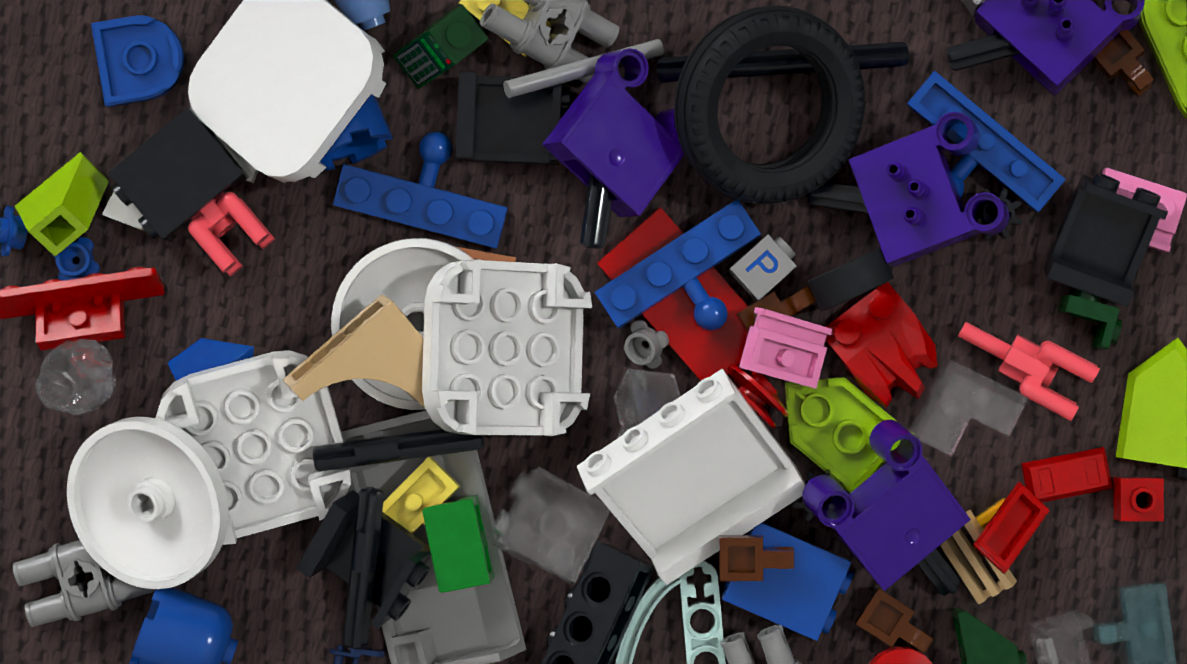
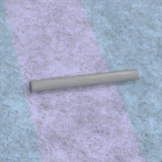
[503,39,664,98]

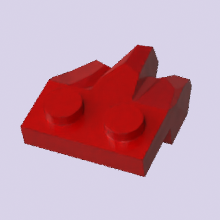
[825,282,938,408]

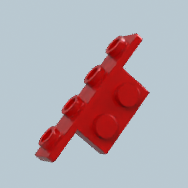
[0,267,165,351]

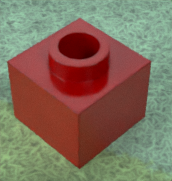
[1113,477,1164,521]

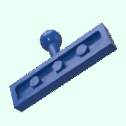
[906,71,1066,213]
[333,132,508,249]
[594,199,761,331]

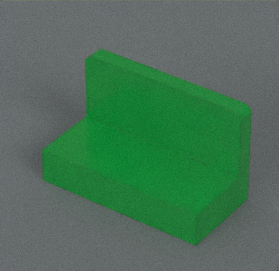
[422,494,494,593]

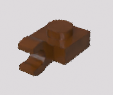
[1092,30,1154,97]
[736,286,816,334]
[719,535,794,581]
[855,587,933,653]

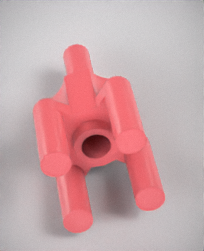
[188,192,275,277]
[958,322,1100,421]

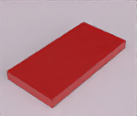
[597,207,749,381]

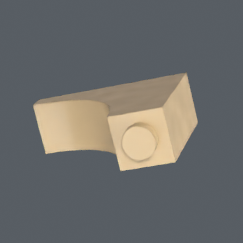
[283,294,424,407]

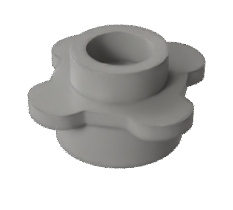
[624,320,669,369]

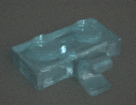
[1092,582,1176,664]

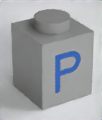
[728,234,797,302]

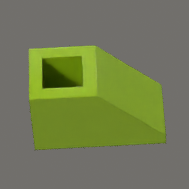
[15,152,109,256]

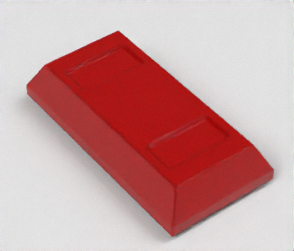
[1021,447,1113,503]
[973,482,1050,574]

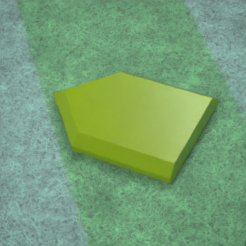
[1116,338,1187,468]
[785,377,910,493]

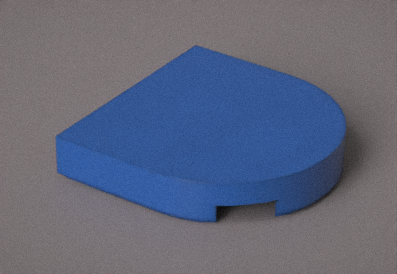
[91,15,184,108]

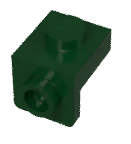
[1057,289,1122,350]

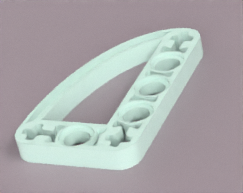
[615,560,726,664]

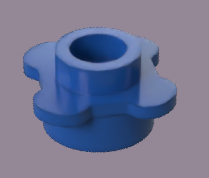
[0,205,28,257]
[53,237,100,281]

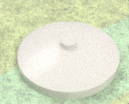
[331,238,475,410]
[67,417,229,589]

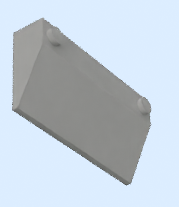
[341,410,527,664]

